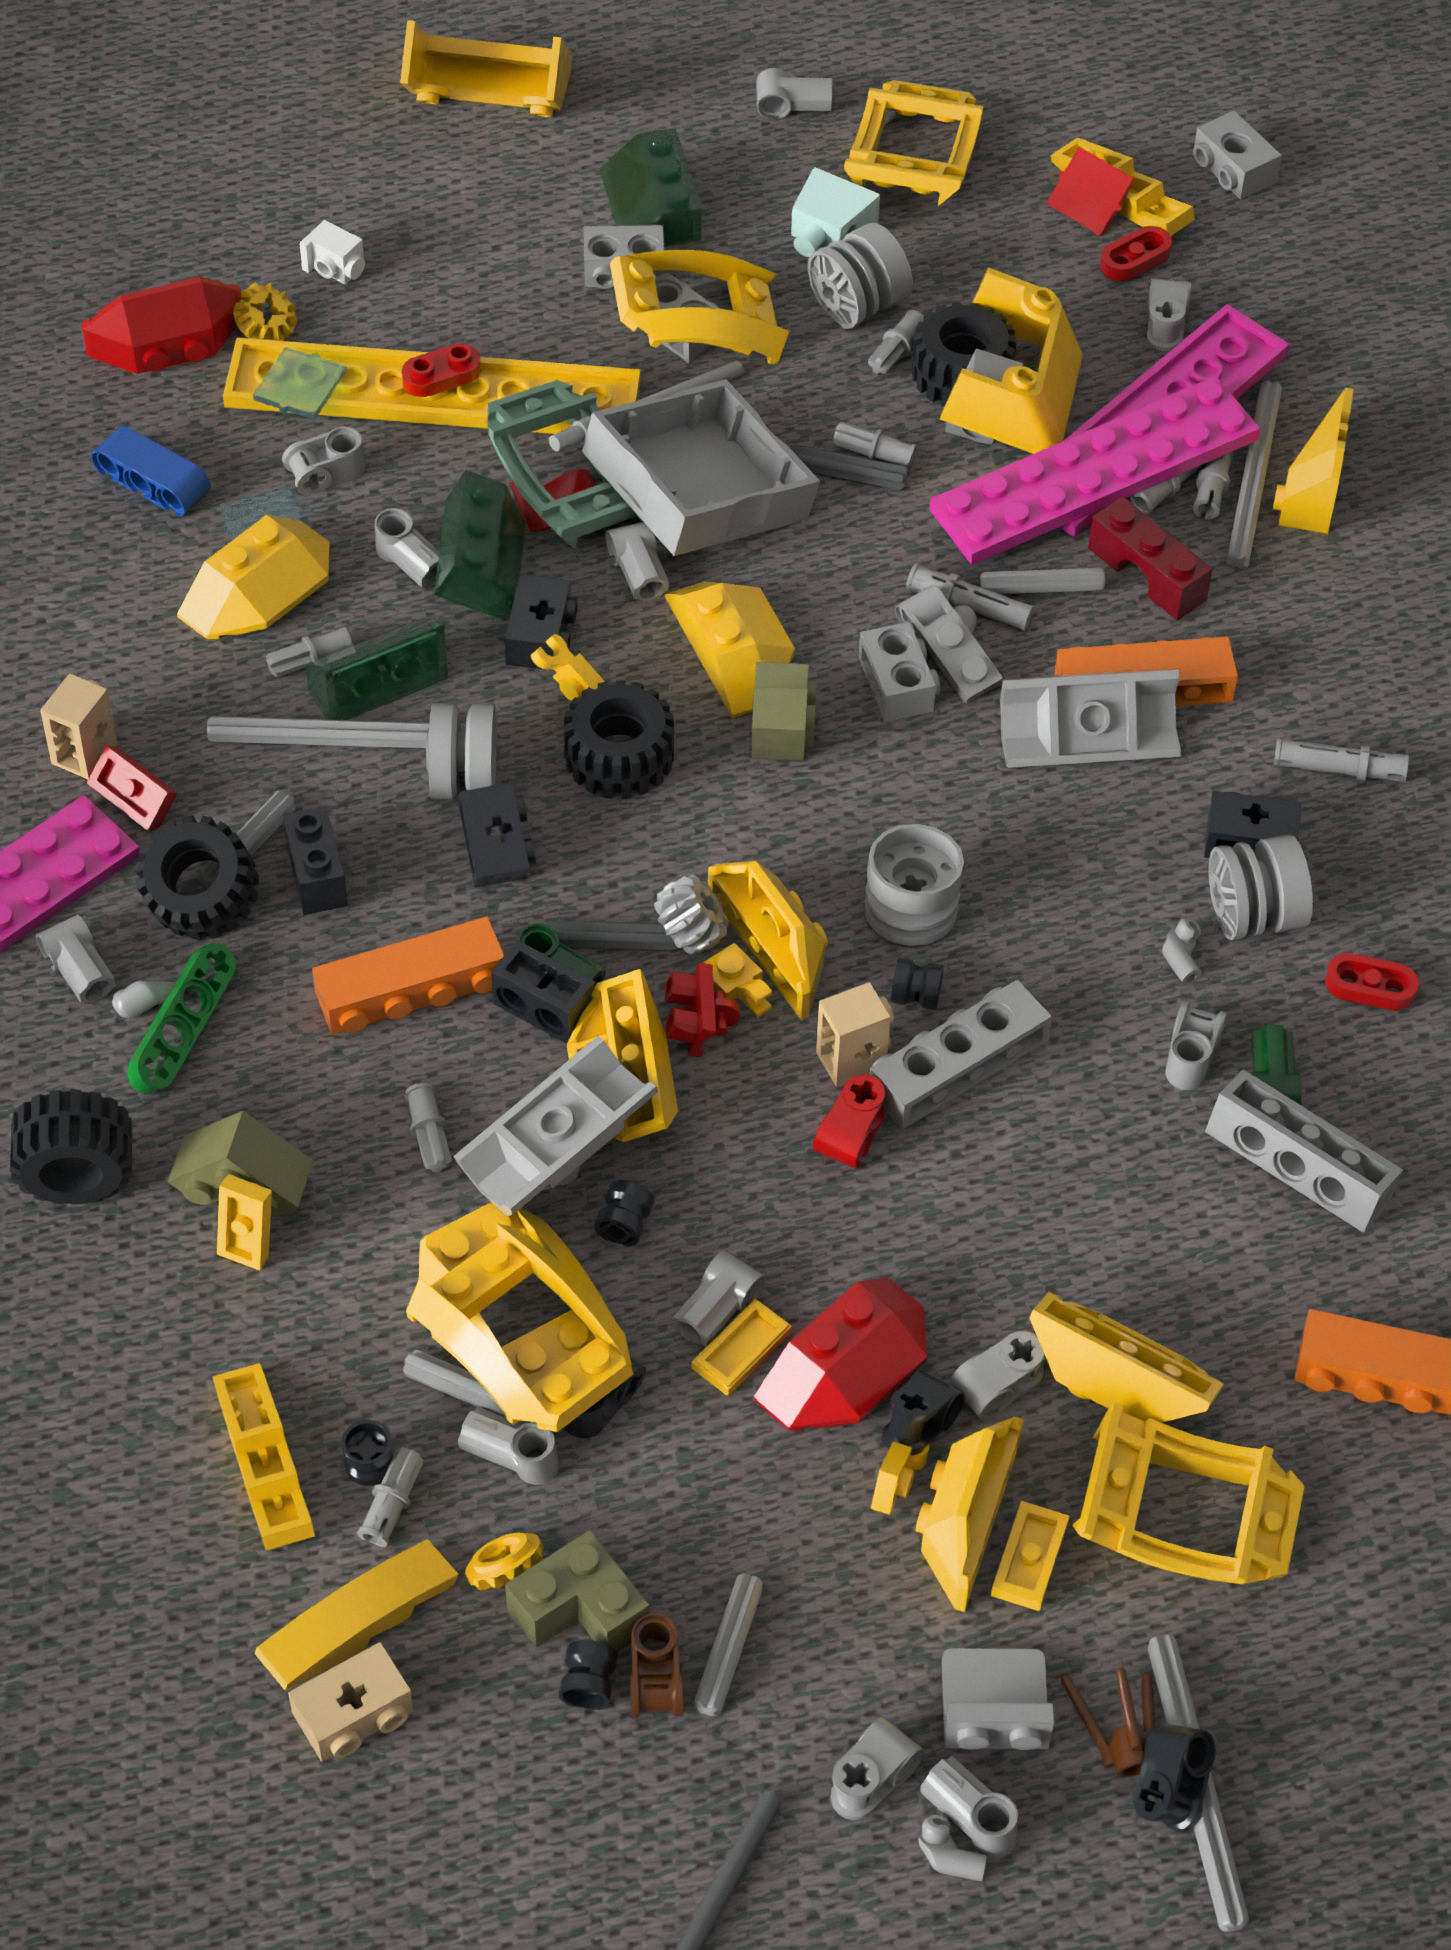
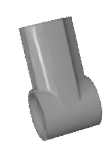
[756,68,832,118]
[375,508,450,588]
[606,522,669,602]
[36,915,116,1004]
[673,1250,766,1347]
[458,1406,559,1485]
[920,1756,1018,1859]

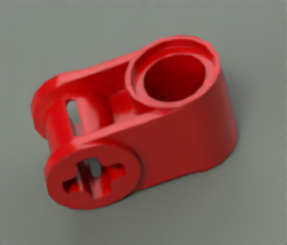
[813,1074,885,1169]

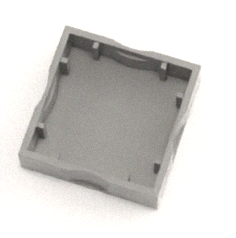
[582,379,820,556]

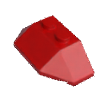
[81,277,241,374]
[753,1277,927,1431]

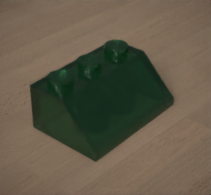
[600,128,702,247]
[434,469,526,621]
[306,618,448,720]

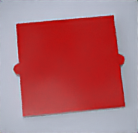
[1046,147,1136,236]

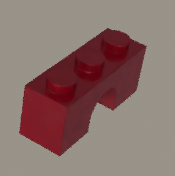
[1088,496,1213,621]

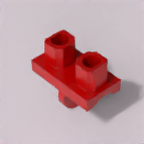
[664,962,740,1057]

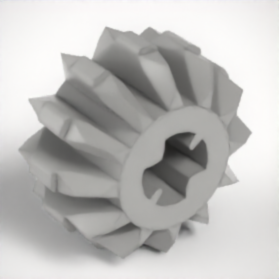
[654,874,729,955]

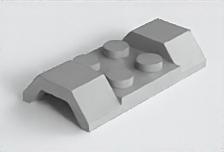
[1000,669,1181,768]
[453,1036,659,1217]

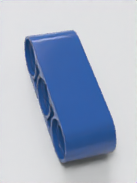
[91,426,211,517]

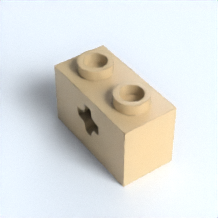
[41,673,117,779]
[816,982,894,1087]
[288,1642,413,1762]

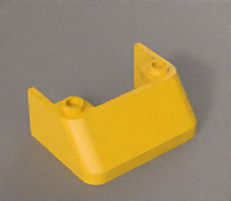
[400,20,573,117]
[940,267,1083,454]

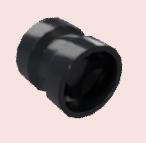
[891,957,944,1010]
[594,1180,654,1247]
[341,1420,393,1486]
[559,1640,618,1710]

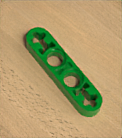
[127,943,236,1095]

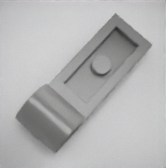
[895,585,1003,704]

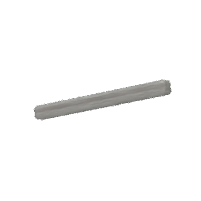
[1226,380,1282,569]
[207,716,466,748]
[1148,1635,1249,1932]

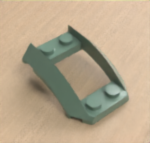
[487,380,643,550]

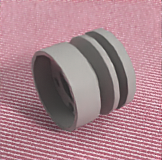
[807,222,913,328]
[864,824,964,946]
[1209,834,1313,941]

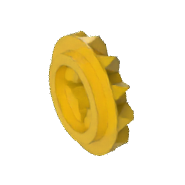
[233,283,298,341]
[465,1533,544,1590]

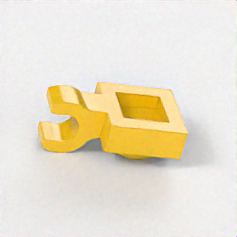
[531,634,605,701]
[703,943,772,1018]
[871,1441,930,1515]

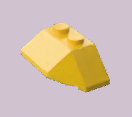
[177,515,330,639]
[665,582,795,719]
[708,861,828,1020]
[567,969,678,1142]
[1030,1292,1224,1423]
[915,1416,1024,1612]

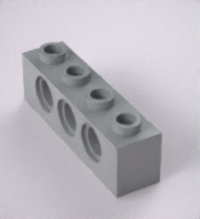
[870,979,1052,1130]
[1205,1069,1403,1233]

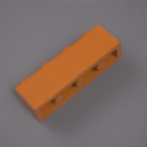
[1054,637,1238,706]
[312,916,504,1035]
[1294,1309,1451,1415]

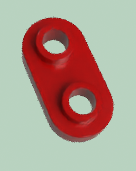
[1100,226,1172,281]
[401,344,481,397]
[1325,953,1419,1011]

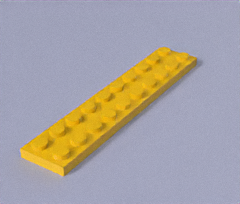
[223,337,640,434]

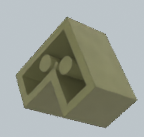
[751,662,817,761]
[167,1111,314,1218]
[505,1530,650,1652]

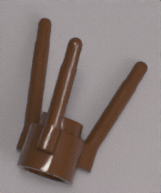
[1061,1667,1155,1778]

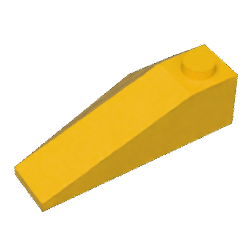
[1273,388,1354,534]

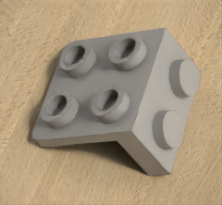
[941,1648,1054,1750]

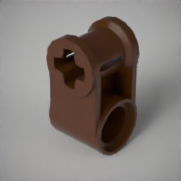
[630,1613,683,1718]

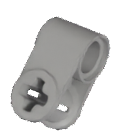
[1147,278,1191,351]
[282,426,366,496]
[1165,1000,1227,1090]
[950,1331,1045,1421]
[830,1717,925,1820]

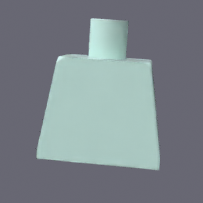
[791,167,880,257]

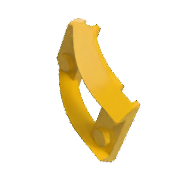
[844,80,984,206]
[610,250,790,364]
[419,1202,617,1388]
[406,1223,633,1432]
[1072,1402,1305,1584]

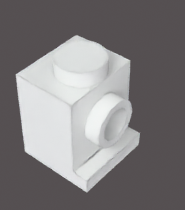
[300,220,365,284]

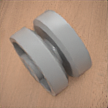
[426,702,497,800]

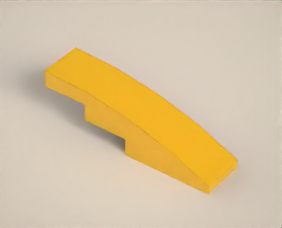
[1050,138,1195,236]
[212,1363,315,1551]
[254,1539,459,1691]

